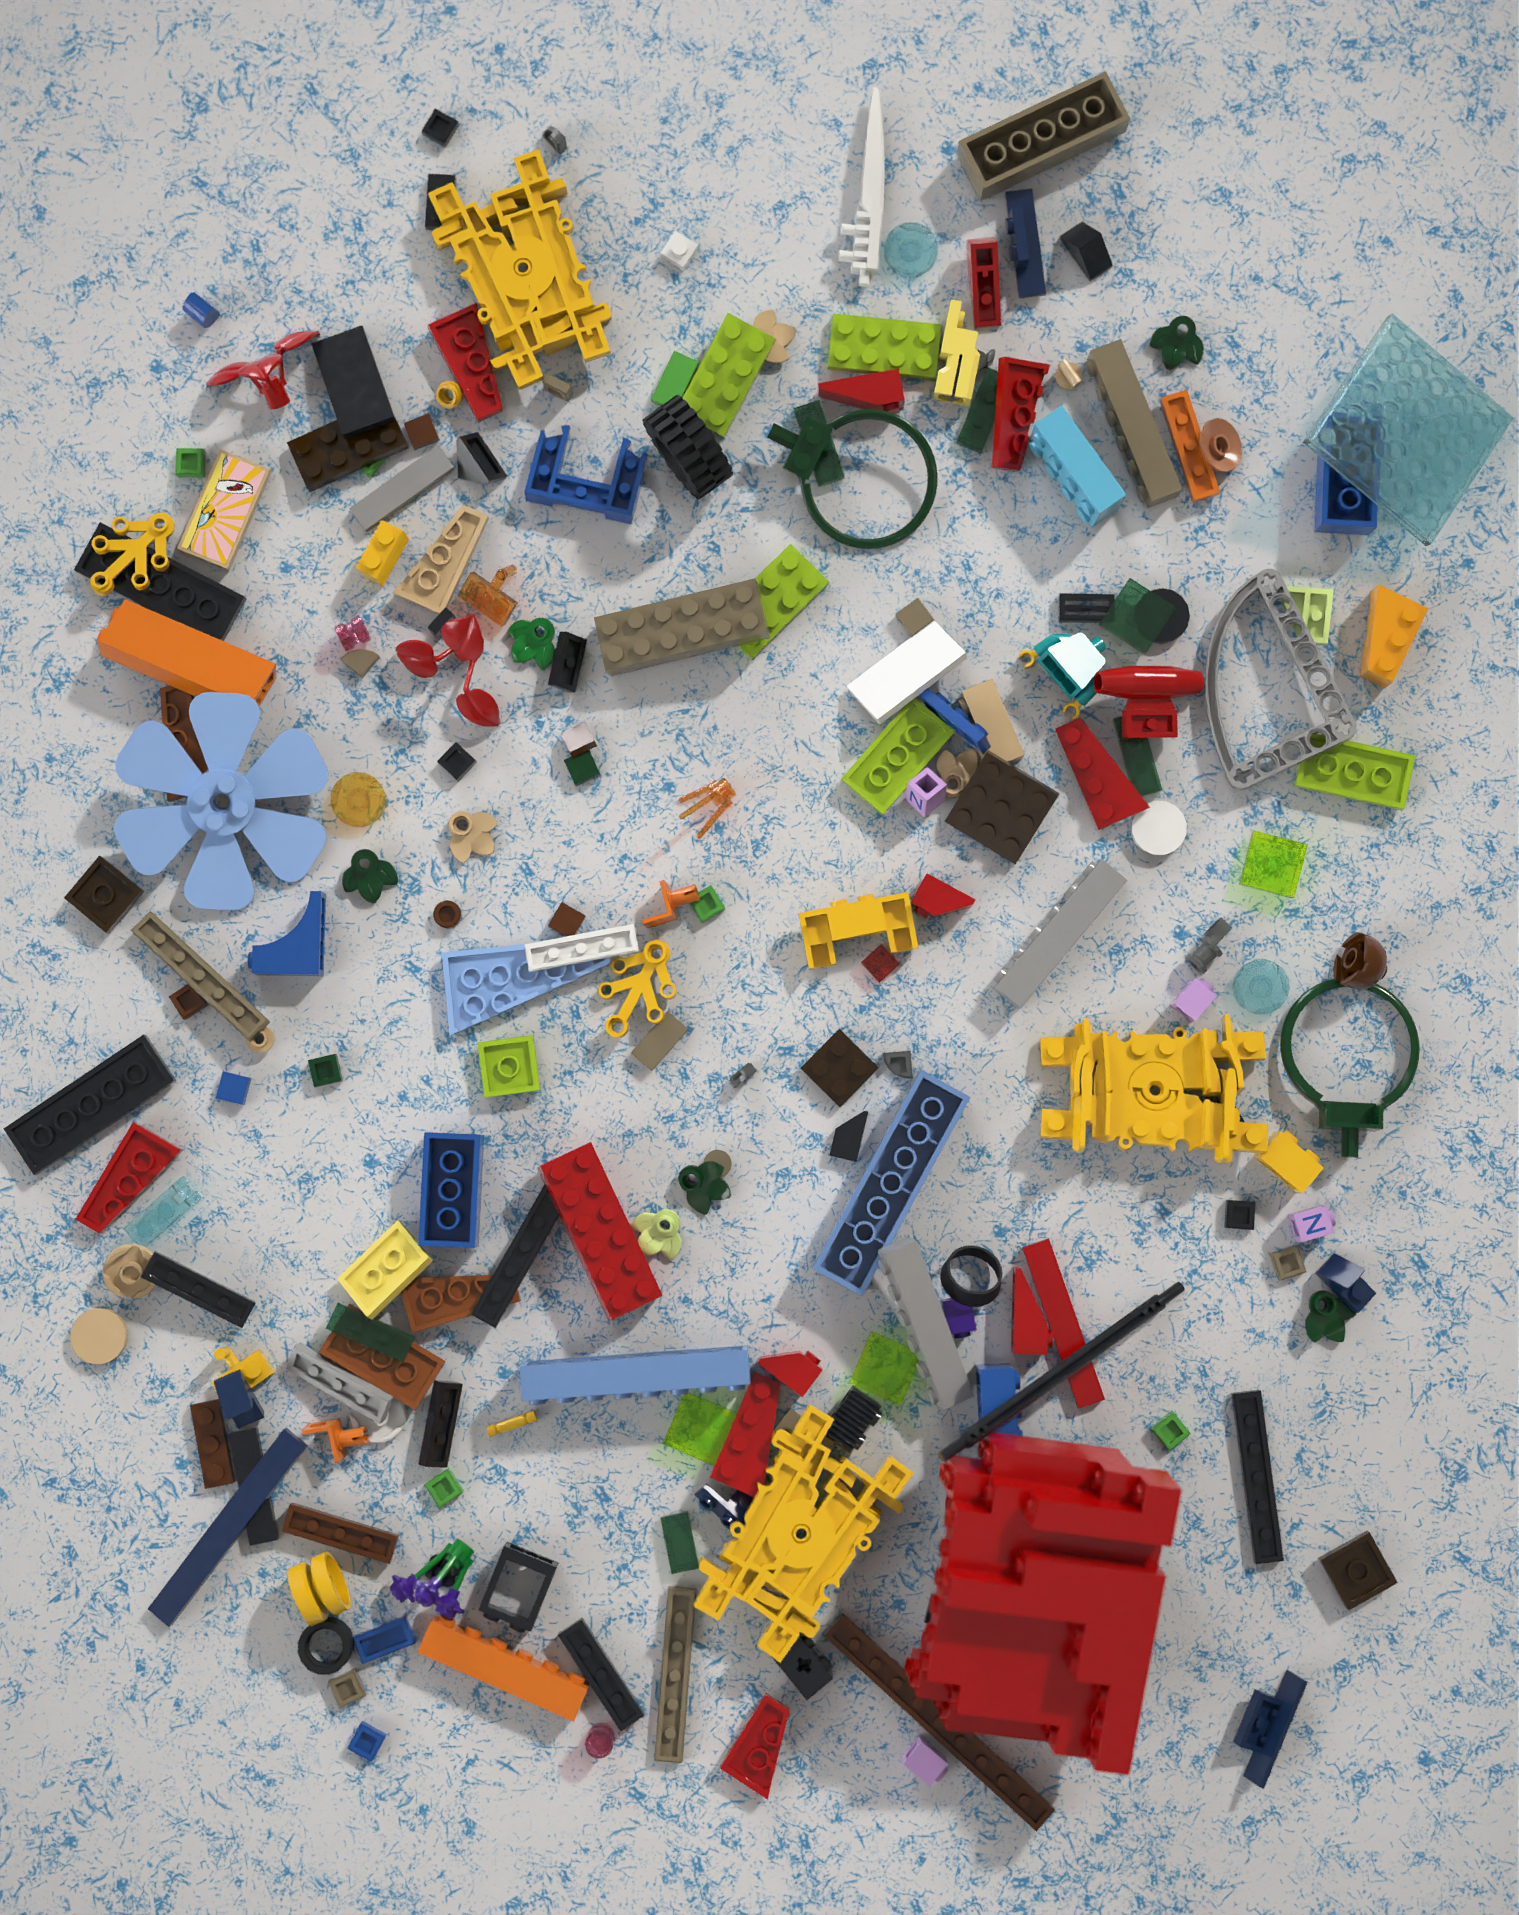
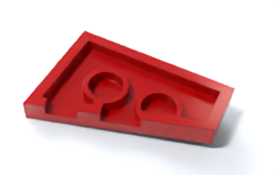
[720,1692,790,1800]

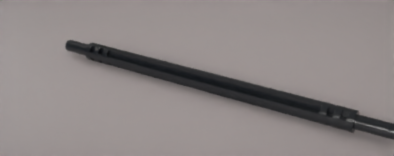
[938,1282,1185,1463]

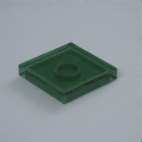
[1099,578,1176,654]

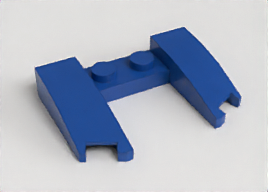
[524,425,647,525]

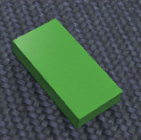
[651,351,699,406]

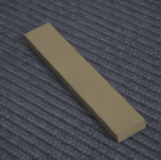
[131,911,270,1042]
[654,1586,696,1763]

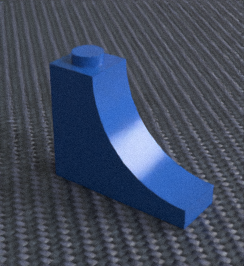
[248,891,326,976]

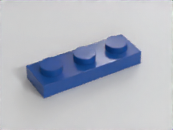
[920,688,991,754]

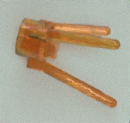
[678,778,736,839]

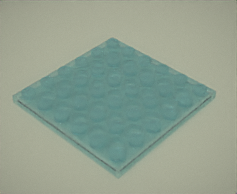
[1302,313,1514,546]

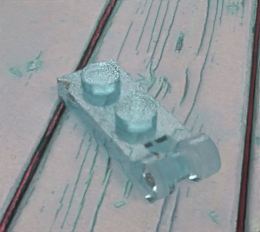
[123,1176,202,1247]

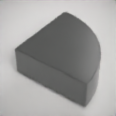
[542,126,567,154]
[882,1051,913,1079]
[729,1063,757,1088]

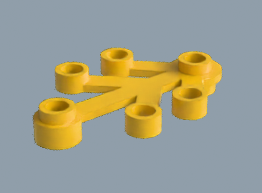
[90,513,175,596]
[598,940,677,1038]

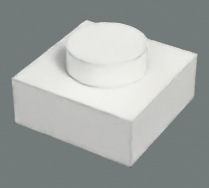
[661,231,698,271]

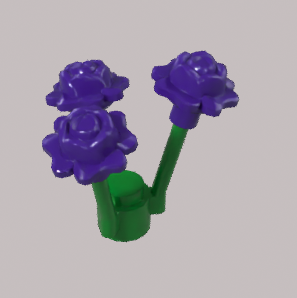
[390,1538,474,1618]

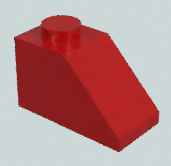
[911,873,976,919]
[757,1350,823,1397]

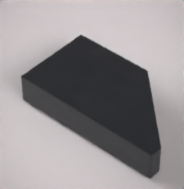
[829,1111,868,1162]

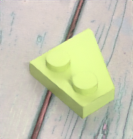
[1279,586,1334,646]

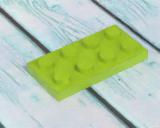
[682,313,776,438]
[827,313,941,381]
[738,544,829,660]
[841,698,955,816]
[1293,733,1416,811]

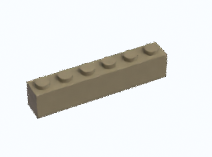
[1085,339,1183,508]

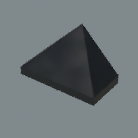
[457,432,507,485]

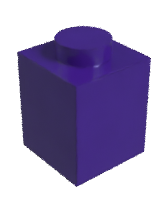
[941,1298,977,1339]

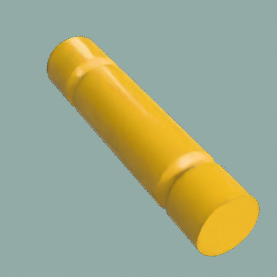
[486,1410,538,1437]

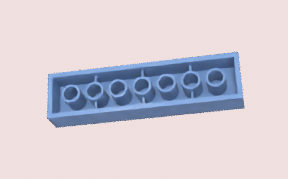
[812,1070,970,1296]
[519,1345,751,1405]

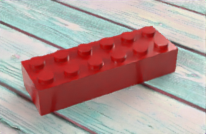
[537,1142,663,1321]

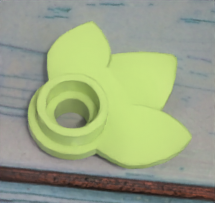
[631,1209,682,1261]

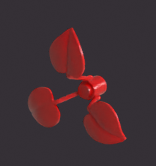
[206,331,320,410]
[395,614,501,727]

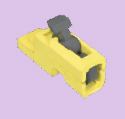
[933,299,995,406]

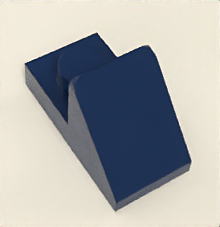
[1315,1253,1376,1314]
[214,1369,264,1429]

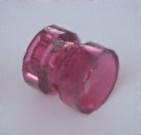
[334,615,371,652]
[585,1723,615,1759]

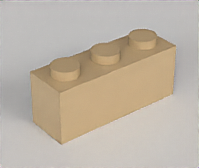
[958,679,1025,763]

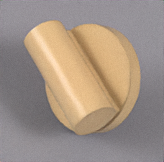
[1055,359,1083,390]

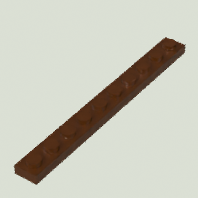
[824,1613,1055,1832]

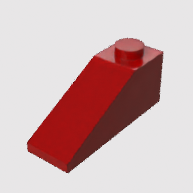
[966,237,1001,328]
[817,369,905,414]
[1011,1267,1053,1355]

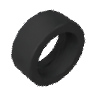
[298,1617,354,1675]

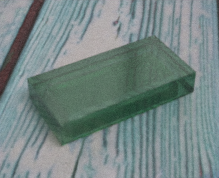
[660,1511,699,1574]

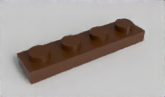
[281,1502,399,1564]

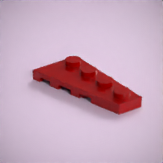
[428,303,503,423]
[992,356,1050,472]
[1055,717,1151,830]
[75,1122,183,1233]
[709,1372,781,1498]

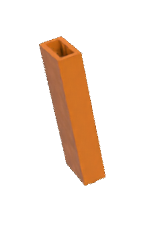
[97,599,276,707]

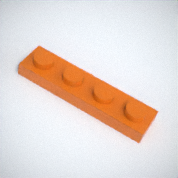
[1159,390,1220,503]

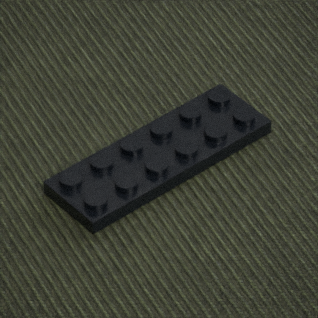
[74,522,247,641]
[3,1034,176,1175]

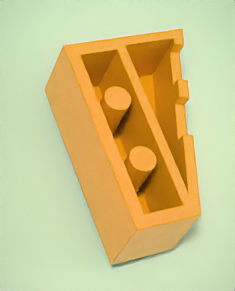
[1360,584,1429,688]

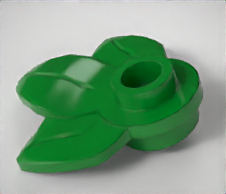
[507,618,555,670]

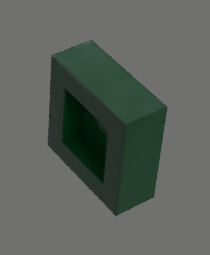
[564,750,600,786]
[308,1054,343,1087]

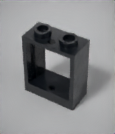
[478,1541,559,1633]

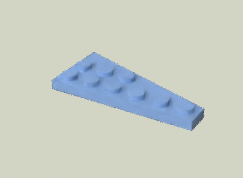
[442,944,611,1036]

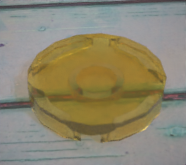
[330,772,386,827]

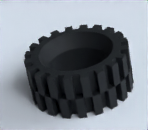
[642,395,733,500]

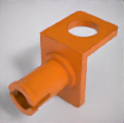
[642,880,700,928]
[301,1418,369,1463]

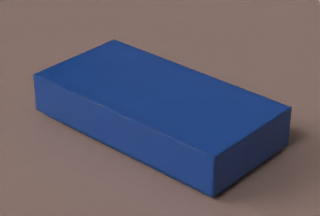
[352,1615,416,1664]

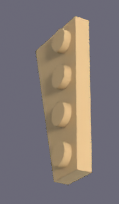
[392,505,489,614]

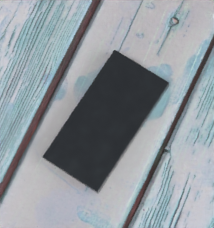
[311,325,396,439]

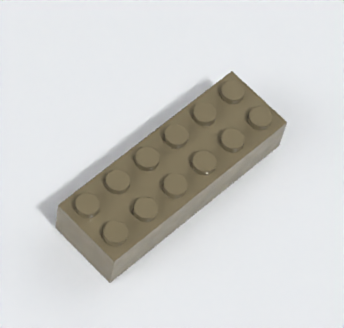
[956,71,1130,201]
[594,578,771,676]

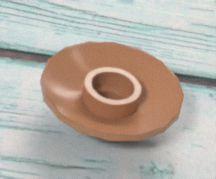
[1200,418,1242,473]

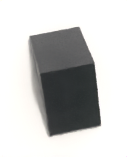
[1059,222,1113,281]

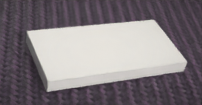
[847,621,967,724]

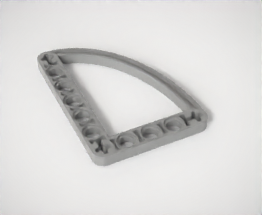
[1205,569,1357,790]

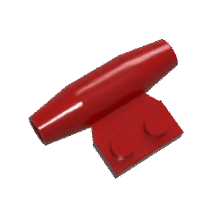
[1093,666,1204,738]

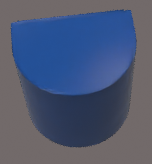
[182,292,220,328]

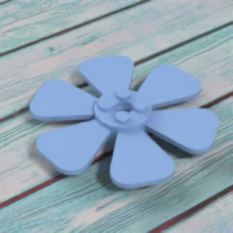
[114,692,329,910]

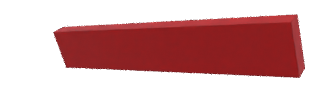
[1022,1239,1105,1409]

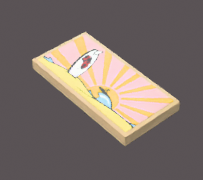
[177,449,272,571]

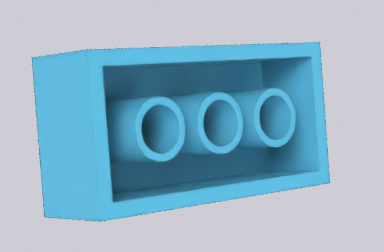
[1029,405,1127,527]

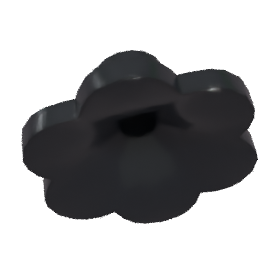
[425,1554,461,1588]

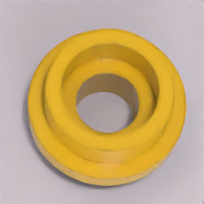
[436,381,463,409]

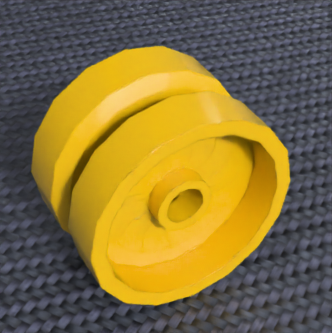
[287,1551,351,1626]

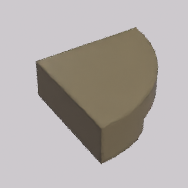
[340,649,380,678]

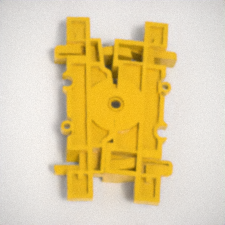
[428,149,612,391]
[1039,1014,1268,1163]
[693,1404,914,1662]

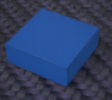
[216,1071,252,1105]
[347,1721,387,1762]

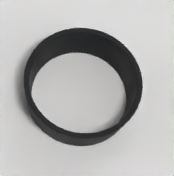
[940,1245,1002,1307]

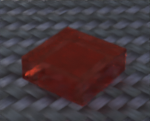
[861,944,900,983]

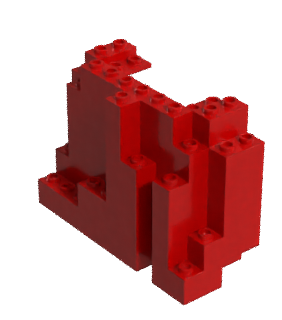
[905,1432,1182,1775]

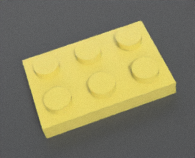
[337,1220,433,1320]

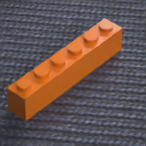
[417,1615,589,1722]

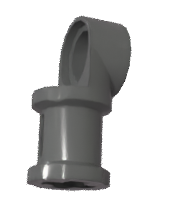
[1186,917,1232,974]

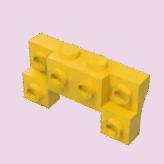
[798,892,918,970]

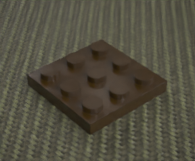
[944,750,1060,865]

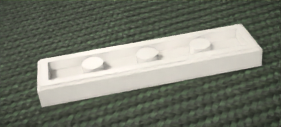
[524,924,639,972]

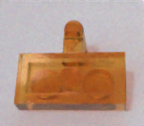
[457,565,518,627]

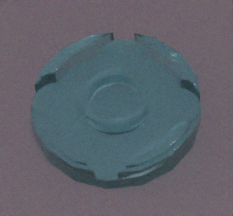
[884,222,938,278]
[1232,959,1290,1015]

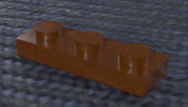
[190,1399,235,1489]

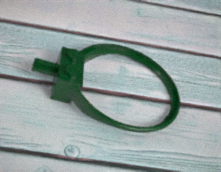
[767,409,938,549]
[1280,979,1420,1158]

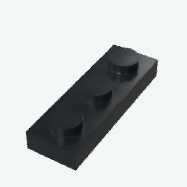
[418,1380,463,1468]

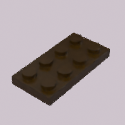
[287,415,409,493]

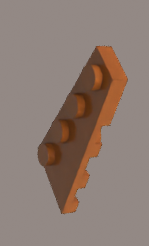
[160,685,209,802]
[401,1275,521,1333]

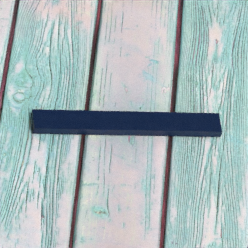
[148,1428,308,1627]

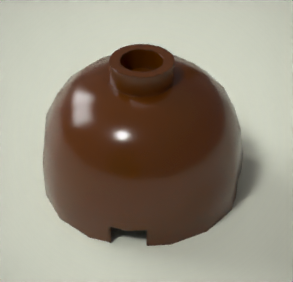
[1333,932,1387,990]

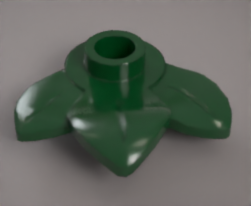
[1150,316,1204,370]
[342,849,398,904]
[678,1161,731,1215]
[1305,1290,1356,1342]

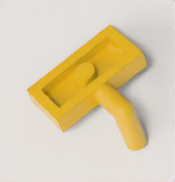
[211,1346,275,1389]

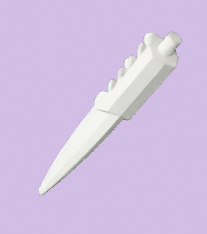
[838,87,885,287]

